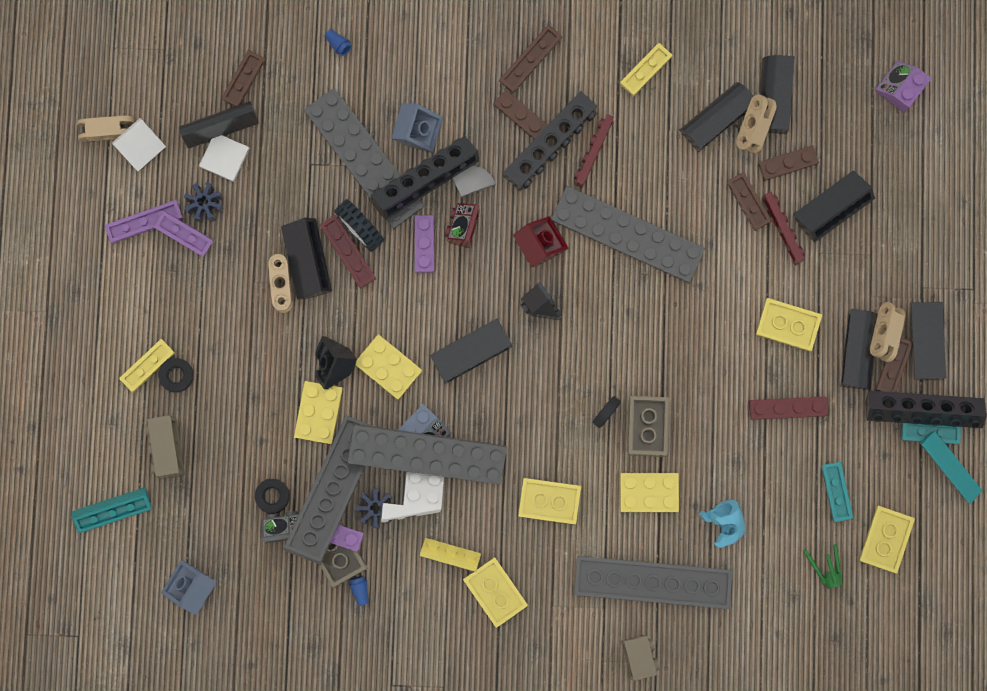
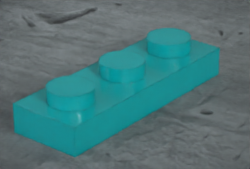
[901,423,961,445]
[821,462,853,523]

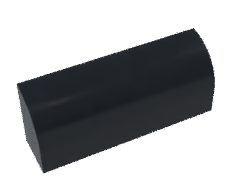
[759,55,795,135]
[679,82,754,153]
[179,101,259,149]
[793,170,875,243]
[281,218,332,300]
[911,302,946,381]
[840,309,878,391]
[430,318,512,384]

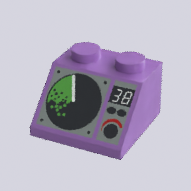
[875,61,932,113]

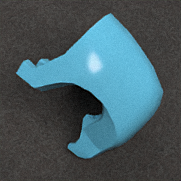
[699,500,746,548]

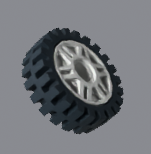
[334,199,385,252]

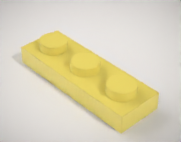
[620,43,673,97]
[119,339,175,393]
[420,538,481,572]

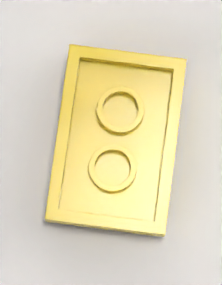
[756,298,822,352]
[356,334,423,400]
[294,381,343,445]
[620,473,679,512]
[518,478,581,525]
[859,506,915,574]
[463,557,528,628]

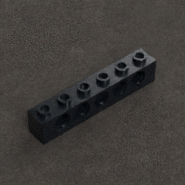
[503,91,597,191]
[371,136,479,220]
[865,390,987,428]

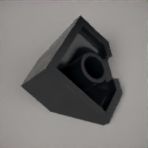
[520,282,562,320]
[315,336,357,389]

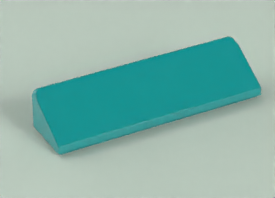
[919,431,983,504]
[72,487,152,533]

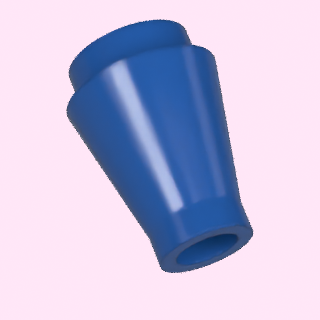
[325,29,352,56]
[348,576,369,606]

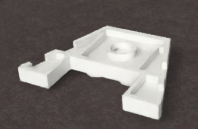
[381,471,444,522]

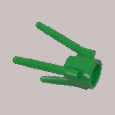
[803,544,843,589]

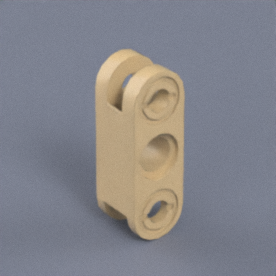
[736,94,777,153]
[77,116,134,142]
[268,254,293,313]
[870,302,906,362]

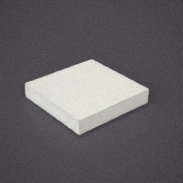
[112,118,166,171]
[199,135,250,182]

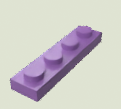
[104,200,183,244]

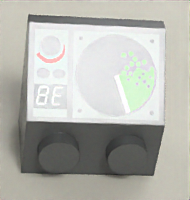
[262,511,299,543]

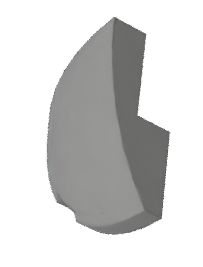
[452,165,496,198]

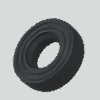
[158,358,194,393]
[593,396,621,428]
[254,479,290,514]

